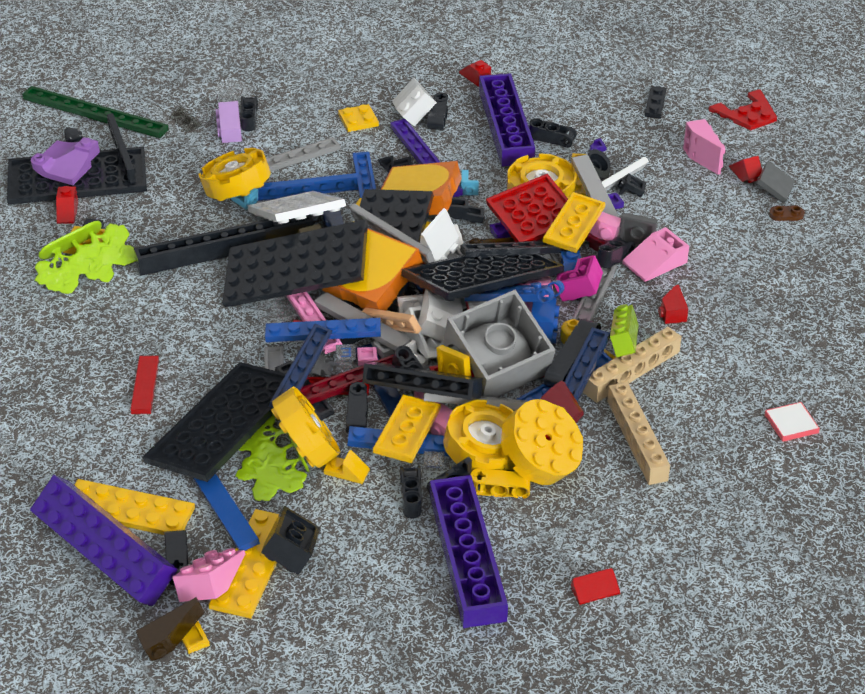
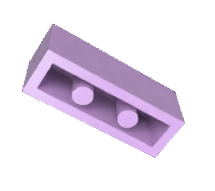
[216,101,242,143]

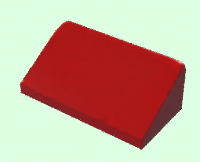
[571,568,620,605]

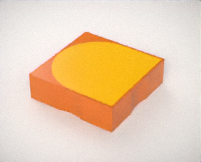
[381,161,462,215]
[322,228,423,311]

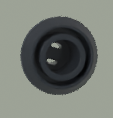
[64,127,83,142]

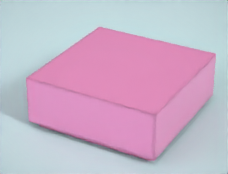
[357,347,378,366]

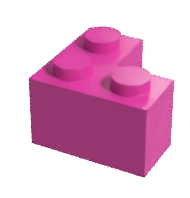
[554,255,603,301]

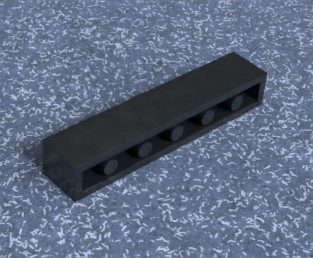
[362,362,483,400]

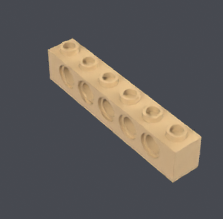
[583,327,682,403]
[607,382,670,485]

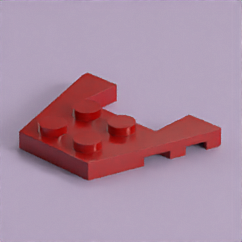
[709,89,777,131]

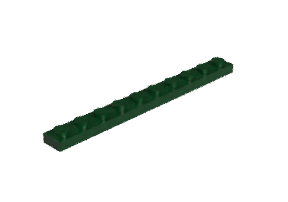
[22,86,169,138]

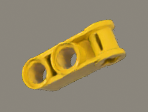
[470,468,531,498]

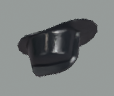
[588,149,611,179]

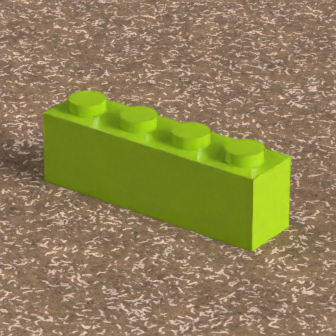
[610,304,639,358]

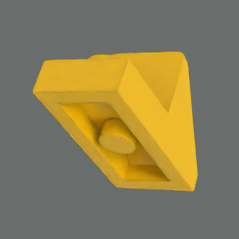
[324,450,370,484]

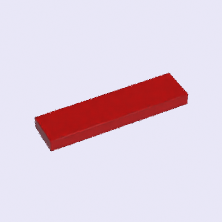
[130,356,159,414]

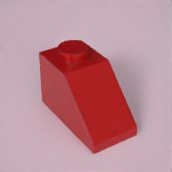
[459,60,491,87]
[729,156,762,183]
[56,186,78,224]
[658,285,688,324]

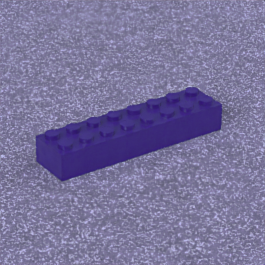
[479,73,535,167]
[30,474,178,606]
[430,475,508,628]

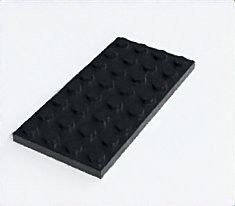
[7,146,147,205]
[336,189,434,310]
[222,219,368,307]
[401,254,564,301]
[143,362,286,482]

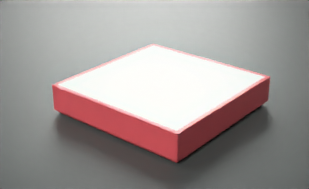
[765,402,820,442]

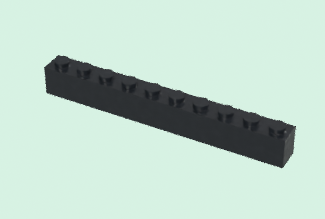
[134,214,314,276]

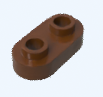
[769,205,805,221]

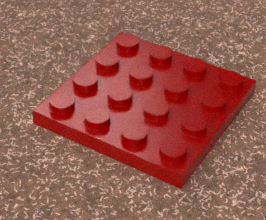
[486,173,568,242]

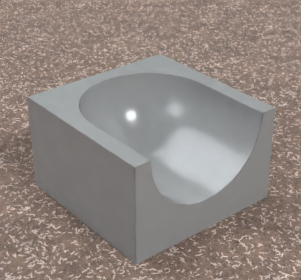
[443,289,555,397]

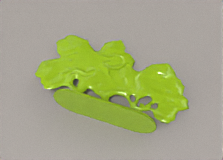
[35,221,136,294]
[235,415,310,501]

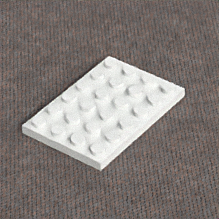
[247,191,346,224]

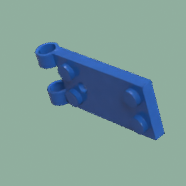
[465,280,564,304]

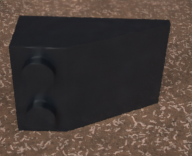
[261,506,320,575]

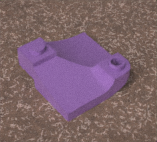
[31,137,100,185]

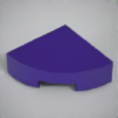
[590,138,607,152]

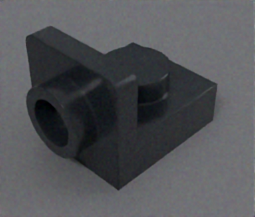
[618,173,646,197]

